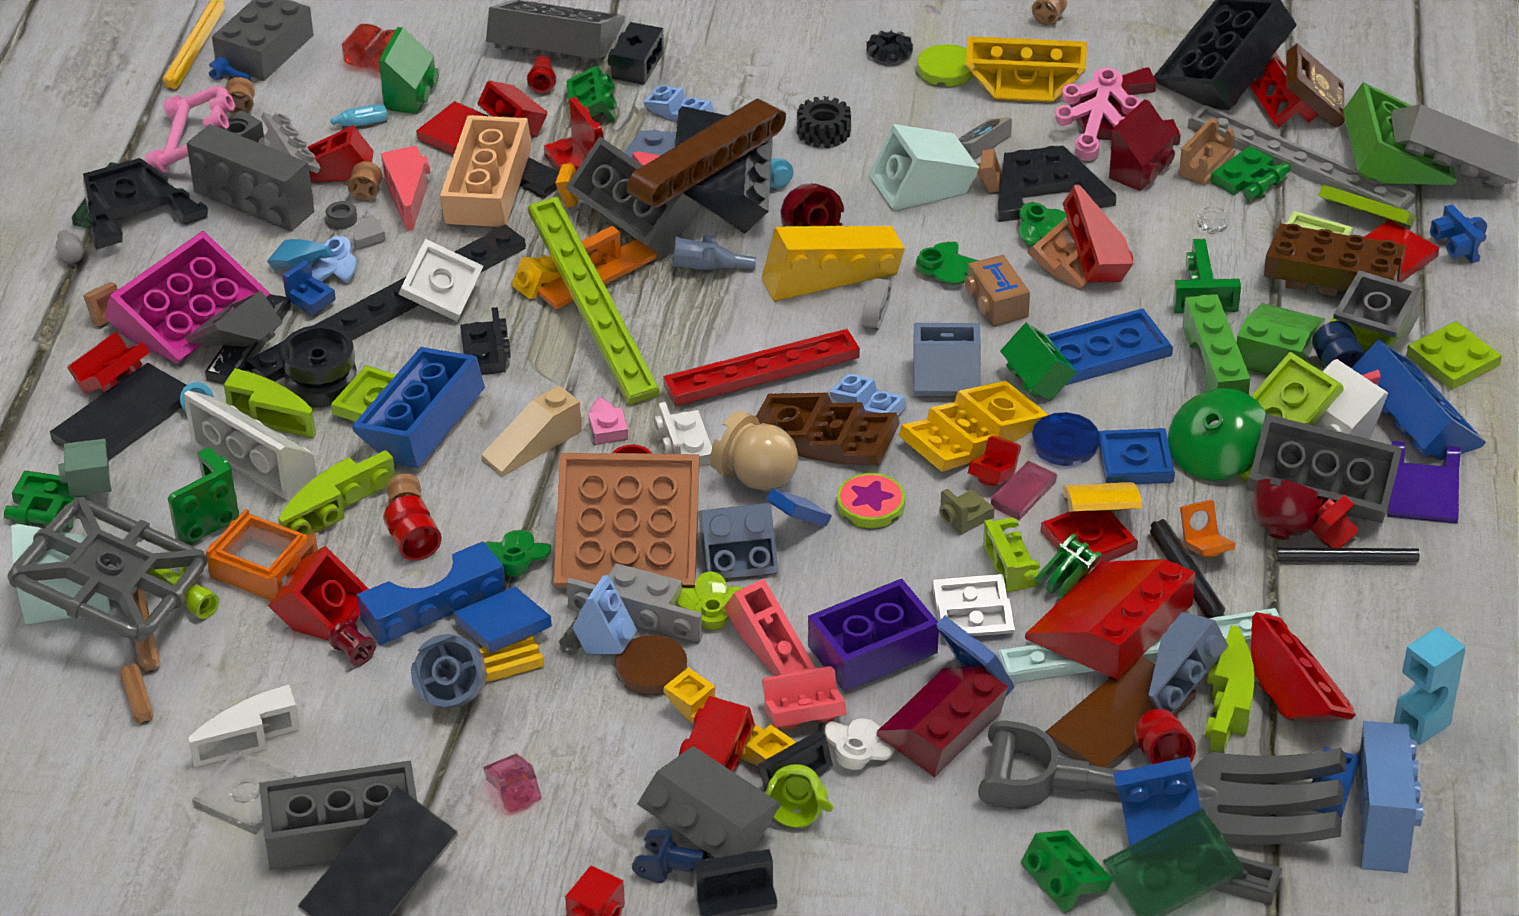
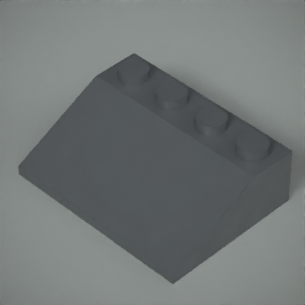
[486,0,625,63]

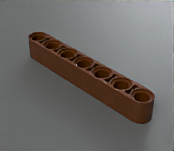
[627,99,786,208]

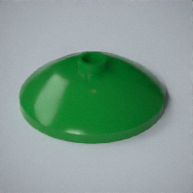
[1168,388,1266,481]

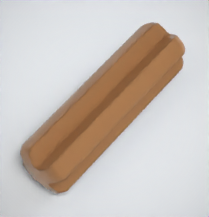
[120,663,154,724]

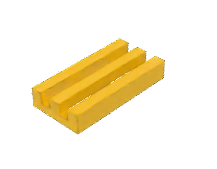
[479,635,544,683]

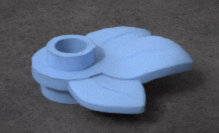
[311,236,357,282]

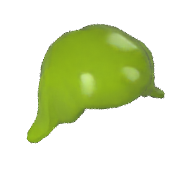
[764,764,834,828]

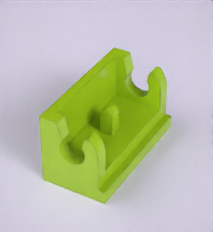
[983,518,1043,593]

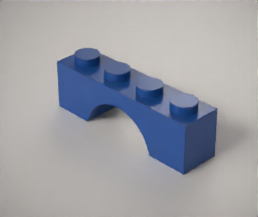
[357,541,505,645]

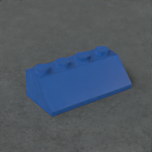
[1351,339,1486,461]
[352,347,485,468]

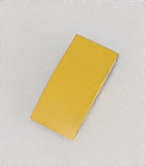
[899,380,1049,472]

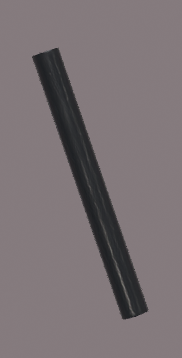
[1277,547,1420,562]

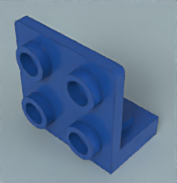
[1114,757,1208,860]

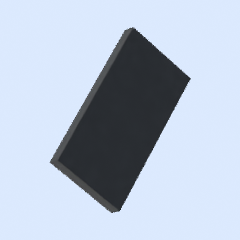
[50,362,187,460]
[298,786,458,916]

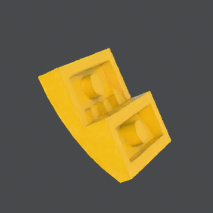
[1063,482,1142,512]

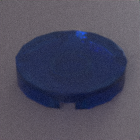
[1031,412,1100,466]

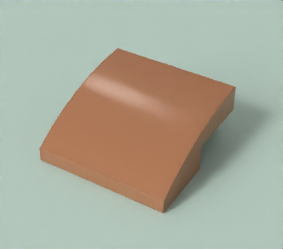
[1027,217,1087,289]

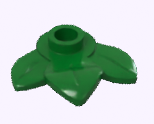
[1018,202,1066,247]
[916,241,979,285]
[485,530,551,576]

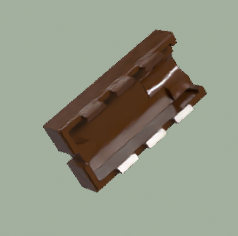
[1264,223,1406,297]

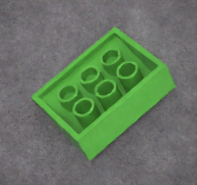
[1343,82,1457,185]

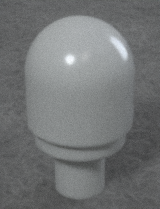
[56,230,84,264]

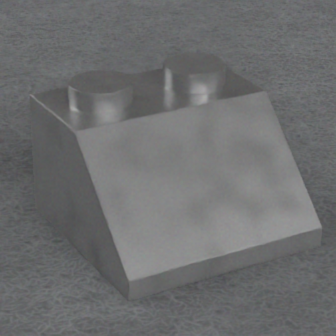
[1333,270,1421,337]

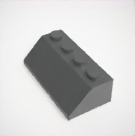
[259,760,417,870]

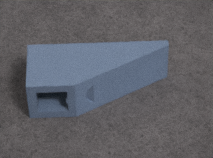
[1148,612,1228,714]

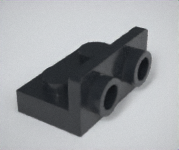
[460,307,511,375]

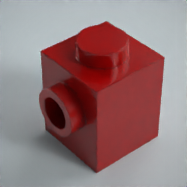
[565,865,625,916]

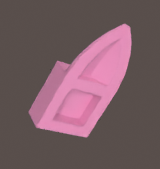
[588,396,628,444]

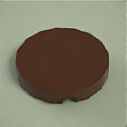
[616,635,687,695]

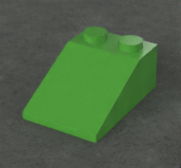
[1236,303,1325,375]

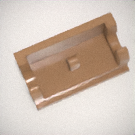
[1179,118,1236,186]

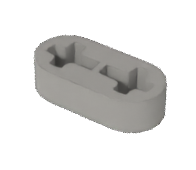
[862,278,892,329]

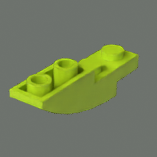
[278,450,395,535]
[1204,625,1254,753]

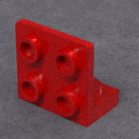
[544,97,604,172]

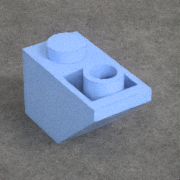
[572,575,637,655]

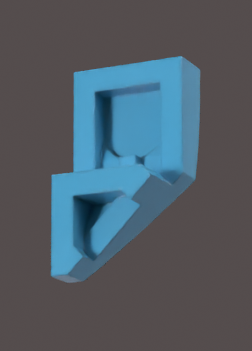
[267,239,333,270]

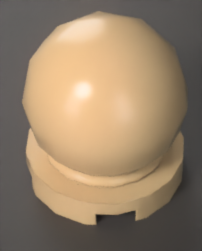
[710,410,798,492]

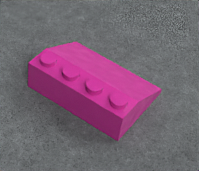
[104,231,270,364]

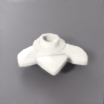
[824,718,896,770]

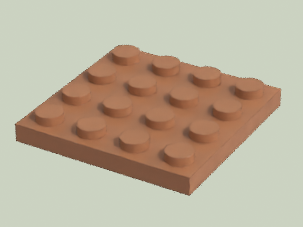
[553,453,700,588]

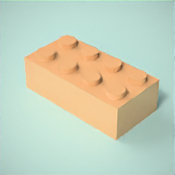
[440,115,532,227]

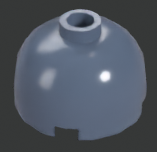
[411,634,487,708]

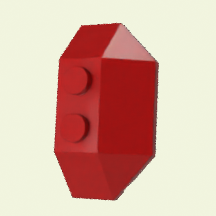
[1250,612,1356,722]

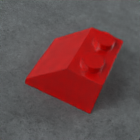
[268,546,369,641]

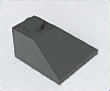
[185,291,283,347]

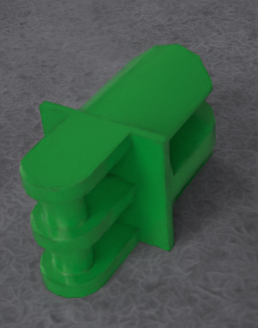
[1034,534,1102,600]

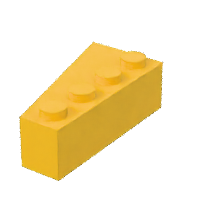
[761,226,905,301]

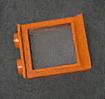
[206,509,318,601]

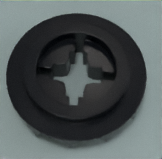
[866,30,913,63]

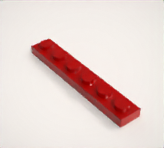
[663,329,860,406]

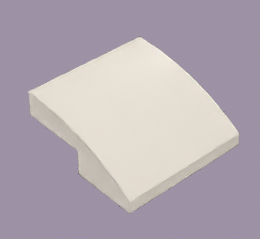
[932,574,1015,638]

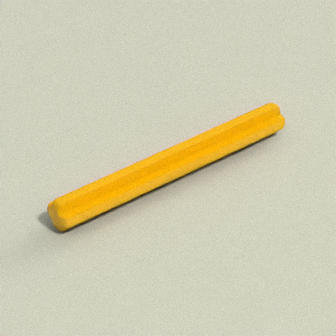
[163,0,225,89]

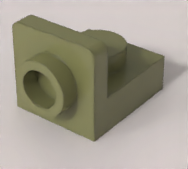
[939,489,994,535]

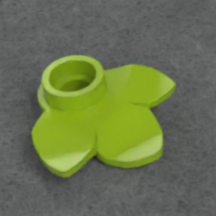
[676,571,744,630]

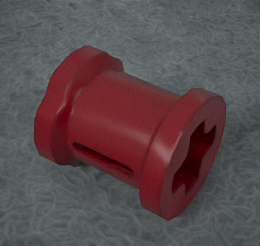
[329,620,376,666]

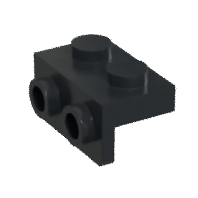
[693,849,778,916]

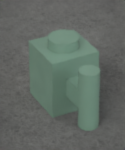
[58,439,112,497]

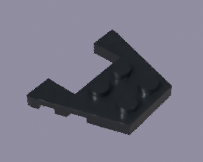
[997,145,1117,222]
[83,158,208,250]

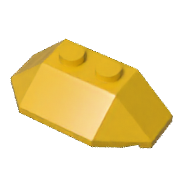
[966,36,1087,102]

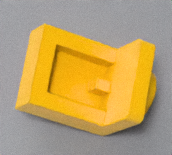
[512,255,561,299]

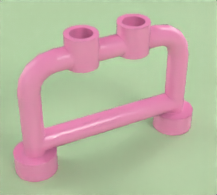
[145,86,235,174]

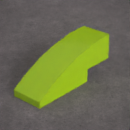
[224,368,316,438]

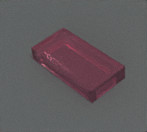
[991,461,1057,521]

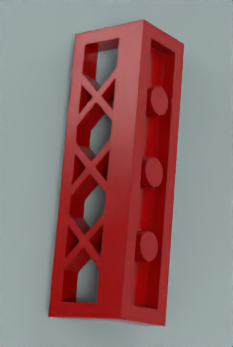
[1250,52,1318,128]

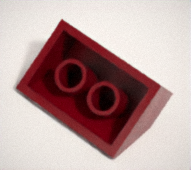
[876,666,1008,777]

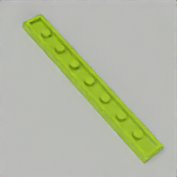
[528,196,660,405]

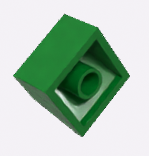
[379,27,439,114]

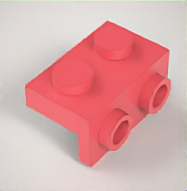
[762,666,847,729]

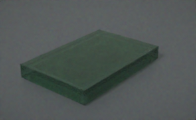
[1103,808,1244,916]

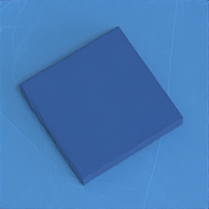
[1098,428,1175,484]
[454,586,552,653]
[936,615,1015,696]

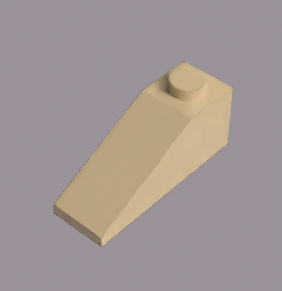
[481,385,582,477]

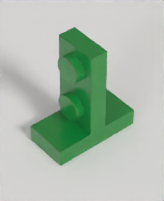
[1173,239,1241,313]

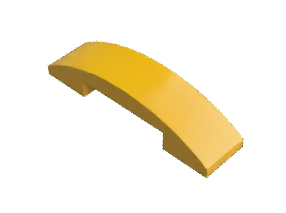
[663,667,796,766]

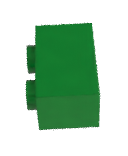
[1000,322,1077,401]

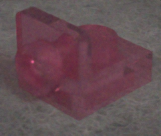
[483,753,542,812]

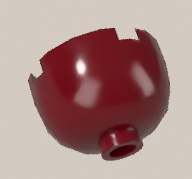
[780,183,844,227]
[1251,479,1324,540]

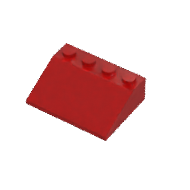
[1025,559,1195,680]

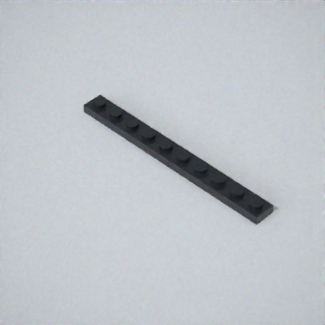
[246,225,526,382]

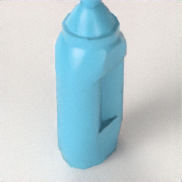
[330,104,388,127]

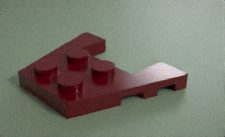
[1070,67,1181,145]

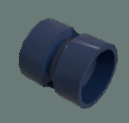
[1312,321,1365,369]

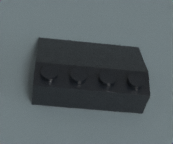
[1154,0,1297,110]
[675,106,773,234]

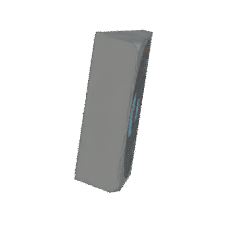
[959,117,1012,160]

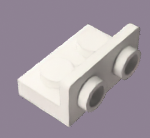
[654,402,712,466]

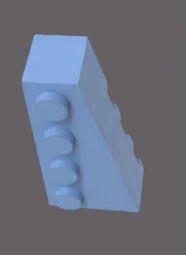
[1359,721,1423,873]

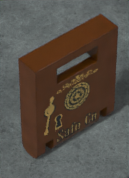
[1286,43,1345,127]

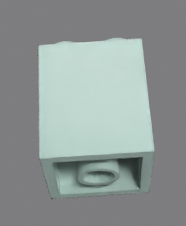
[869,124,979,210]
[11,524,114,625]

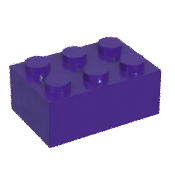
[808,578,939,692]

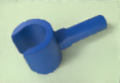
[209,57,251,81]

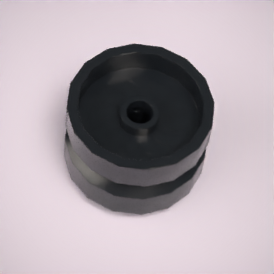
[280,325,357,407]

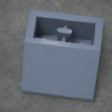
[913,323,981,397]
[698,503,778,579]

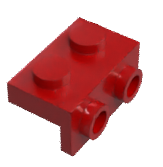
[67,332,150,394]

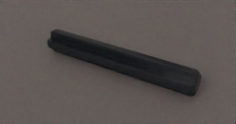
[1150,519,1225,618]

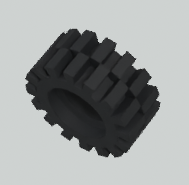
[797,96,851,148]

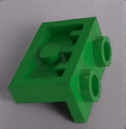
[566,65,618,122]
[1021,830,1113,912]

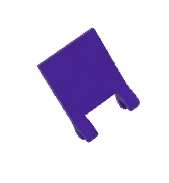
[1388,441,1461,523]

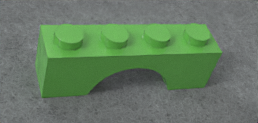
[1182,294,1251,394]

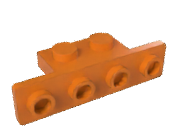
[538,226,657,309]

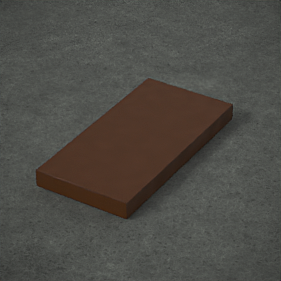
[1045,656,1196,769]

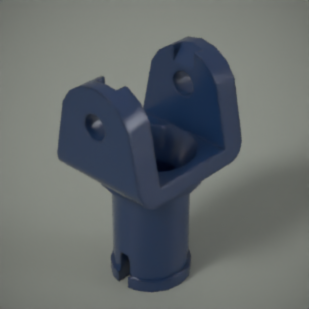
[632,830,709,883]

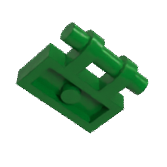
[1210,146,1291,200]
[4,470,88,528]

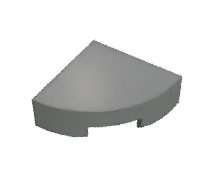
[353,215,386,249]

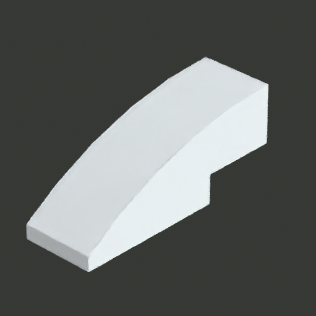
[188,685,300,768]

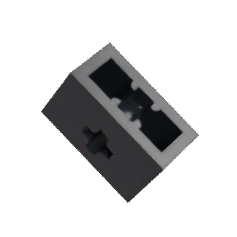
[607,22,664,85]

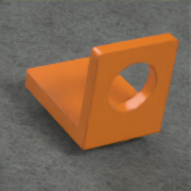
[1180,500,1235,558]

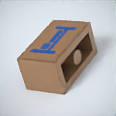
[965,254,1030,326]

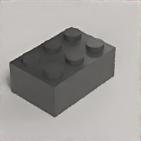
[212,0,314,81]

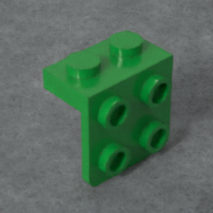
[168,447,239,545]

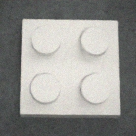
[399,239,483,321]

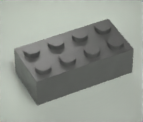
[186,124,314,232]
[565,137,701,257]
[1247,414,1403,523]

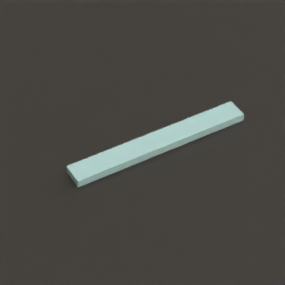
[998,608,1279,683]

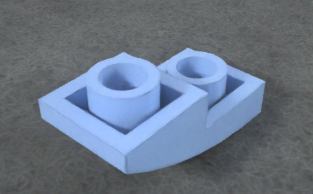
[643,85,714,122]
[829,374,907,415]

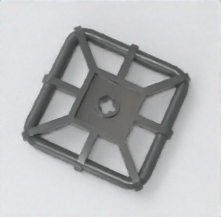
[7,497,208,642]

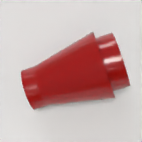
[527,56,556,93]

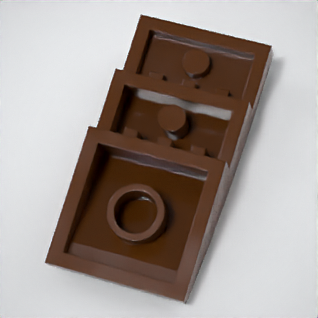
[756,392,900,466]

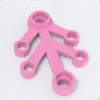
[1055,68,1140,161]

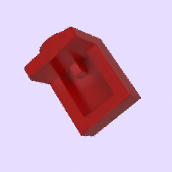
[967,435,1021,486]
[1310,494,1358,548]

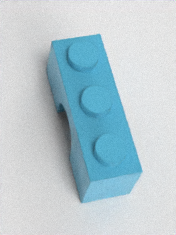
[1393,626,1466,745]

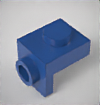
[283,260,336,315]

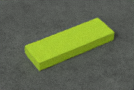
[1318,185,1416,227]

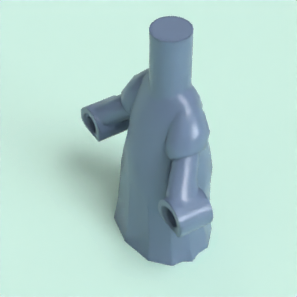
[672,235,756,271]

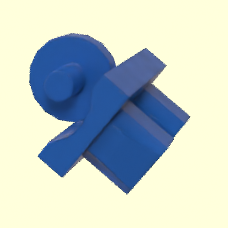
[1430,204,1487,263]

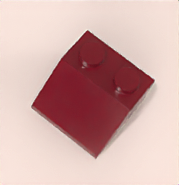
[1109,99,1175,191]

